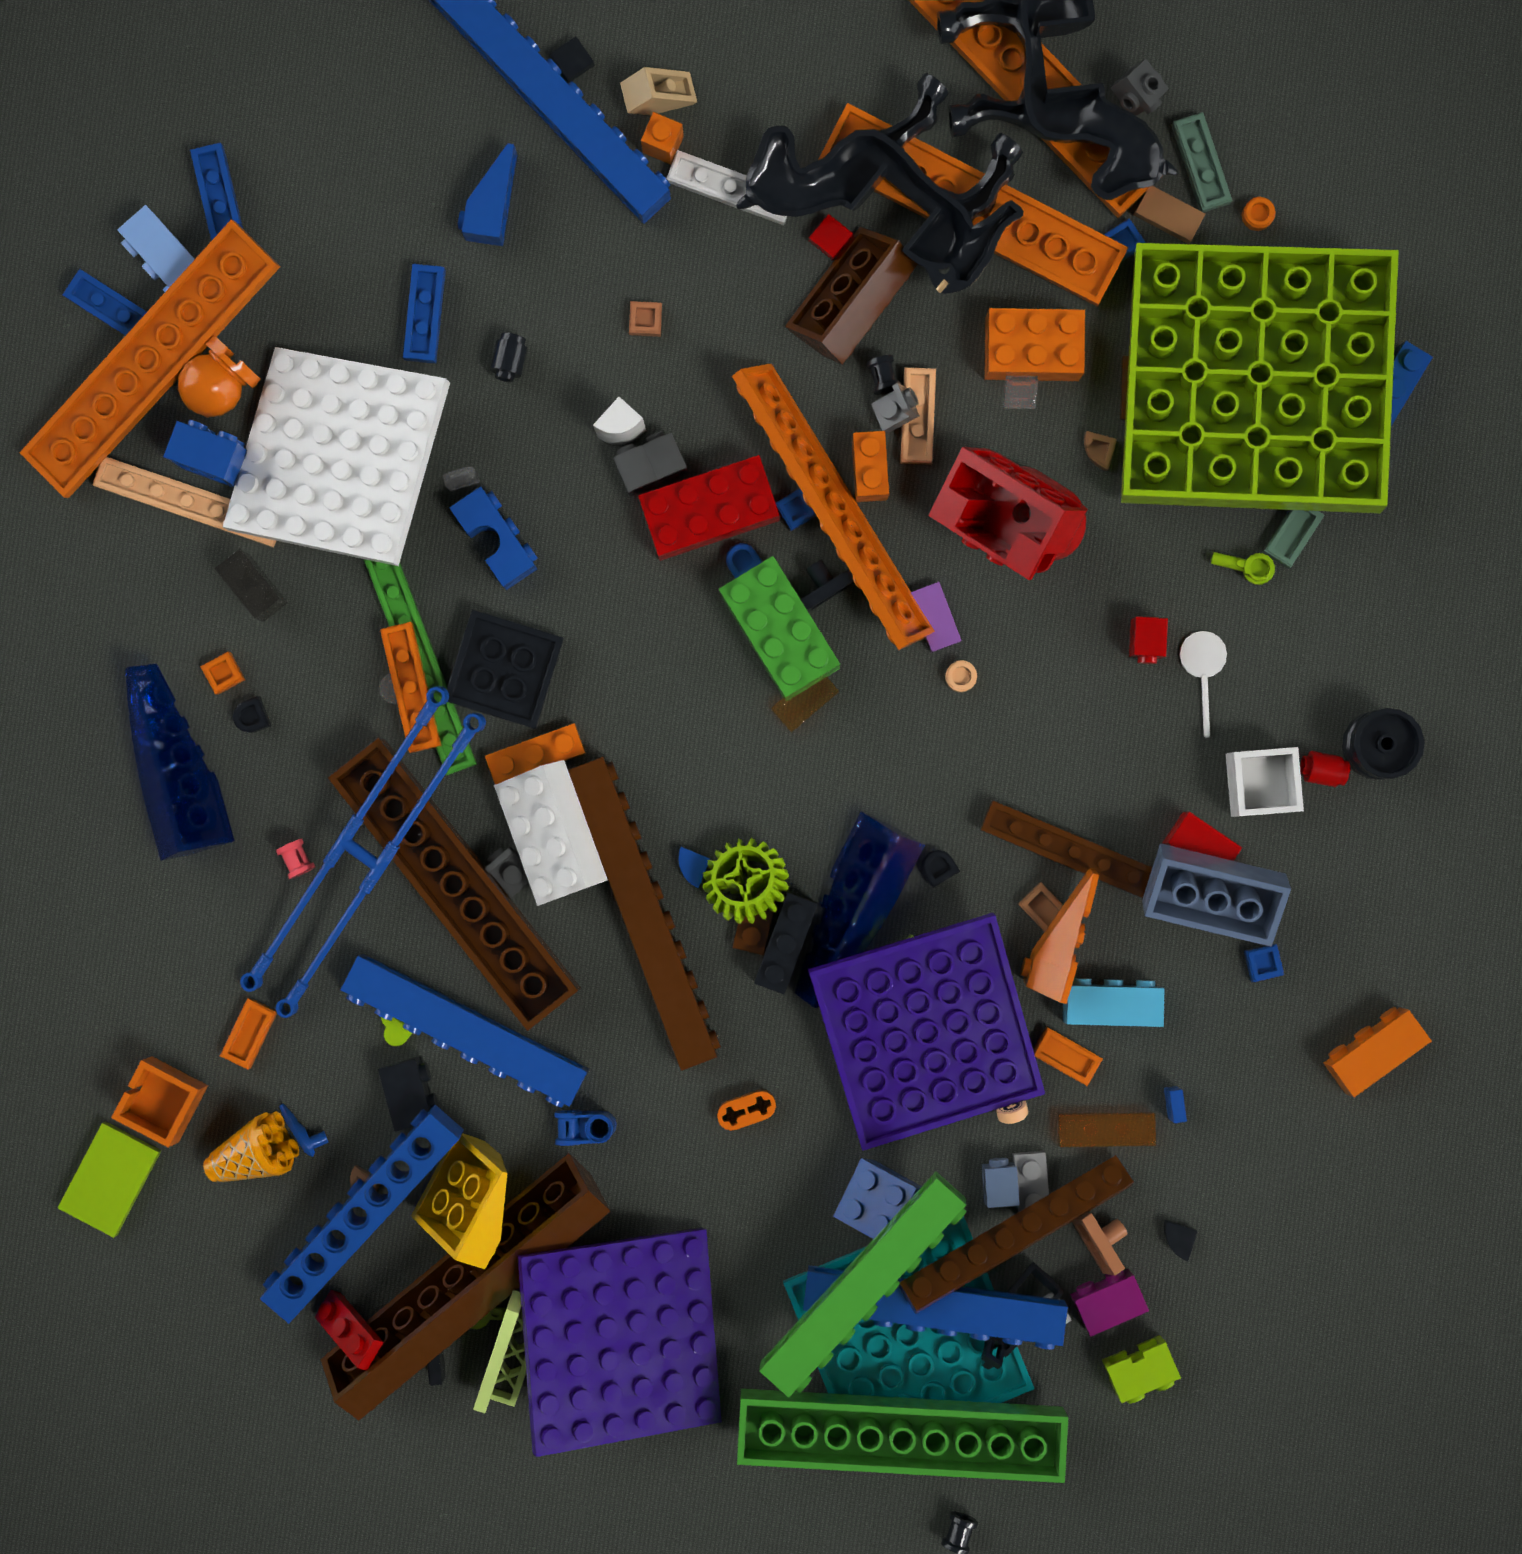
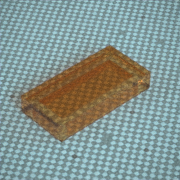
[771,677,840,733]

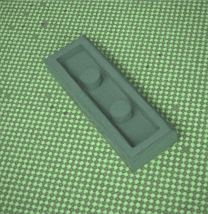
[1171,112,1233,213]

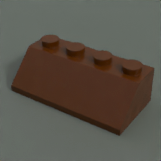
[785,227,918,365]

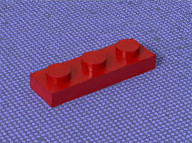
[315,1290,384,1371]

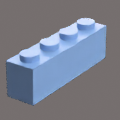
[117,205,195,292]

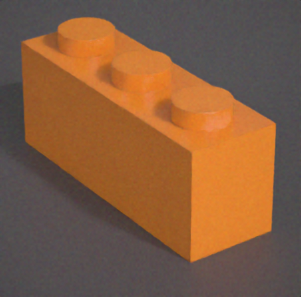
[1323,1007,1432,1097]

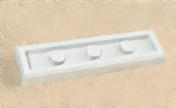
[666,150,787,225]

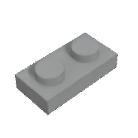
[1012,1151,1049,1213]

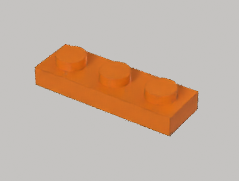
[485,723,586,785]

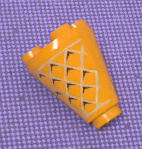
[203,1111,299,1182]

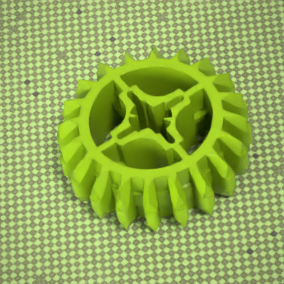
[703,838,789,924]

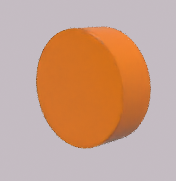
[1242,197,1276,231]

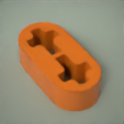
[717,1089,776,1131]

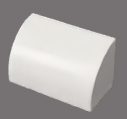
[593,397,646,445]

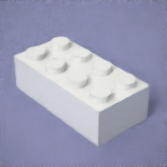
[494,760,608,906]

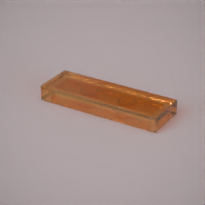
[1058,1112,1156,1147]

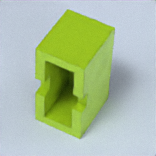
[1102,1335,1181,1404]

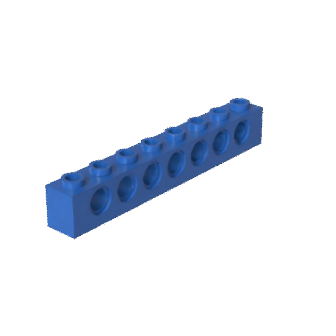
[260,1105,464,1324]

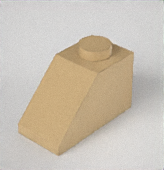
[620,67,697,115]

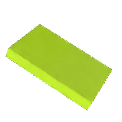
[58,1121,162,1238]

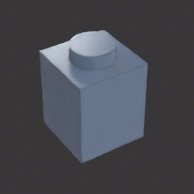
[981,1158,1020,1208]

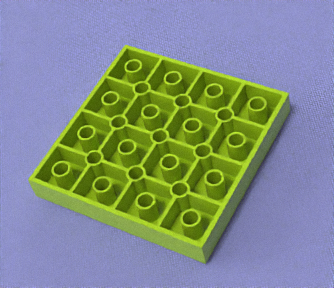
[1121,243,1399,514]

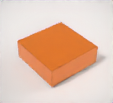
[200,651,246,695]

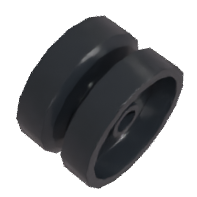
[1342,708,1425,780]

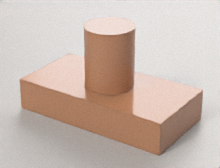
[1072,1213,1127,1276]

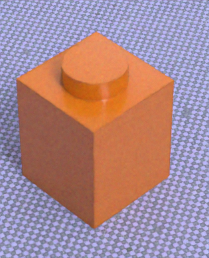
[641,112,684,165]

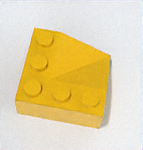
[411,1133,507,1269]

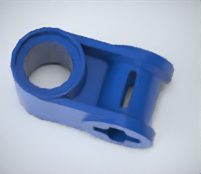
[554,1110,617,1146]

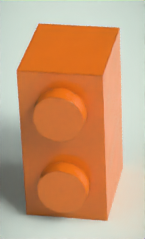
[852,431,889,502]

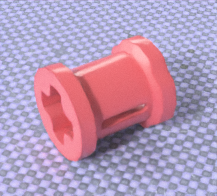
[276,839,316,880]

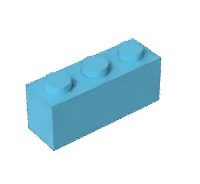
[1063,978,1164,1027]

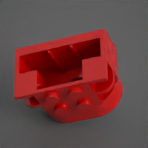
[928,447,1088,580]

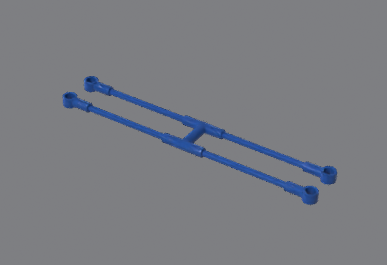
[240,686,486,1018]

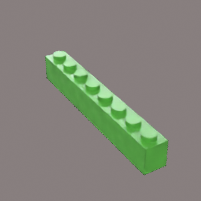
[759,1171,967,1398]

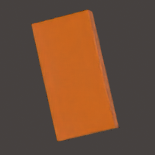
[220,998,277,1070]
[1033,1026,1103,1086]

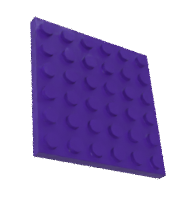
[808,913,1045,1151]
[518,1228,722,1457]

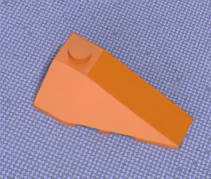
[1020,868,1099,1004]

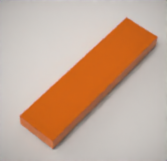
[380,622,442,753]

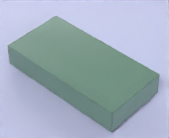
[1262,510,1325,569]

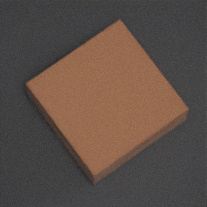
[629,301,662,337]

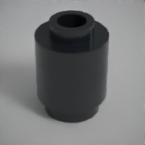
[490,333,527,383]

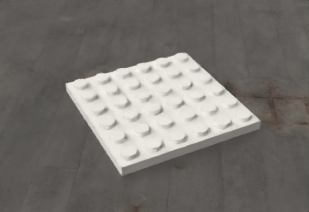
[223,347,450,566]

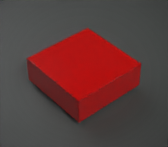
[809,214,853,260]

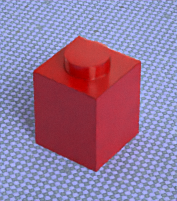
[1129,616,1168,664]

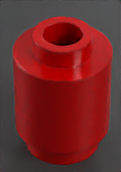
[1300,751,1350,787]

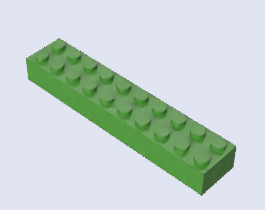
[737,1388,1068,1483]

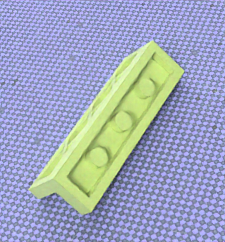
[473,1290,526,1413]

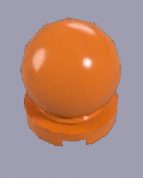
[178,335,261,418]

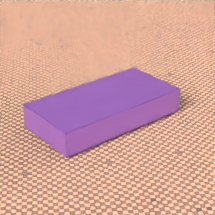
[910,582,962,653]

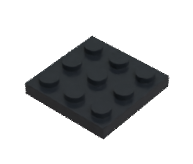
[447,610,564,730]

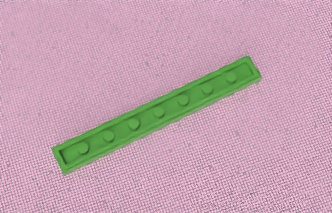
[364,559,477,775]

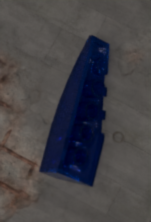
[125,663,235,861]
[795,811,925,1008]

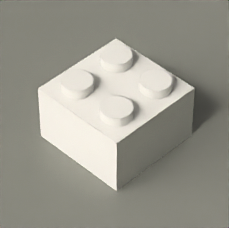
[1226,747,1304,817]

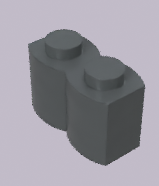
[613,431,687,496]

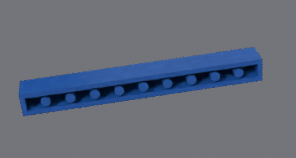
[428,0,671,224]

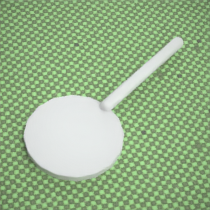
[1179,631,1227,738]

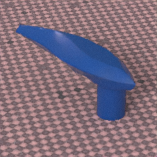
[279,1104,329,1157]

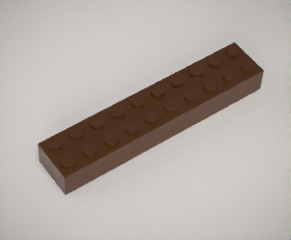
[328,738,581,1031]
[320,1153,610,1421]

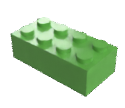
[719,556,840,702]

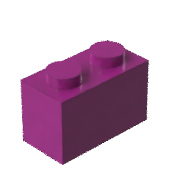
[1070,1269,1149,1337]

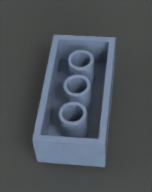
[1142,843,1291,947]

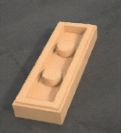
[900,367,936,465]

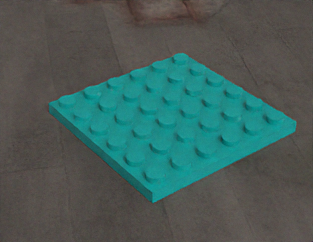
[783,1216,1035,1403]

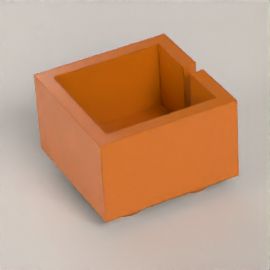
[111,1056,208,1148]

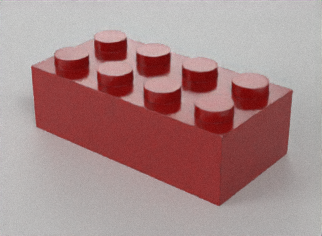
[638,455,780,561]

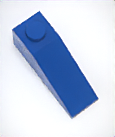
[458,143,518,246]

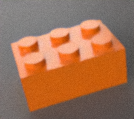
[985,308,1085,381]

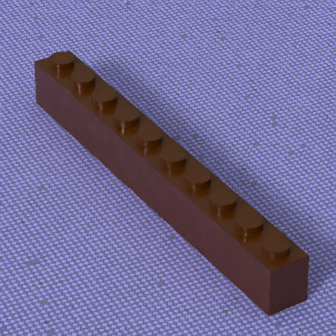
[568,757,721,1071]

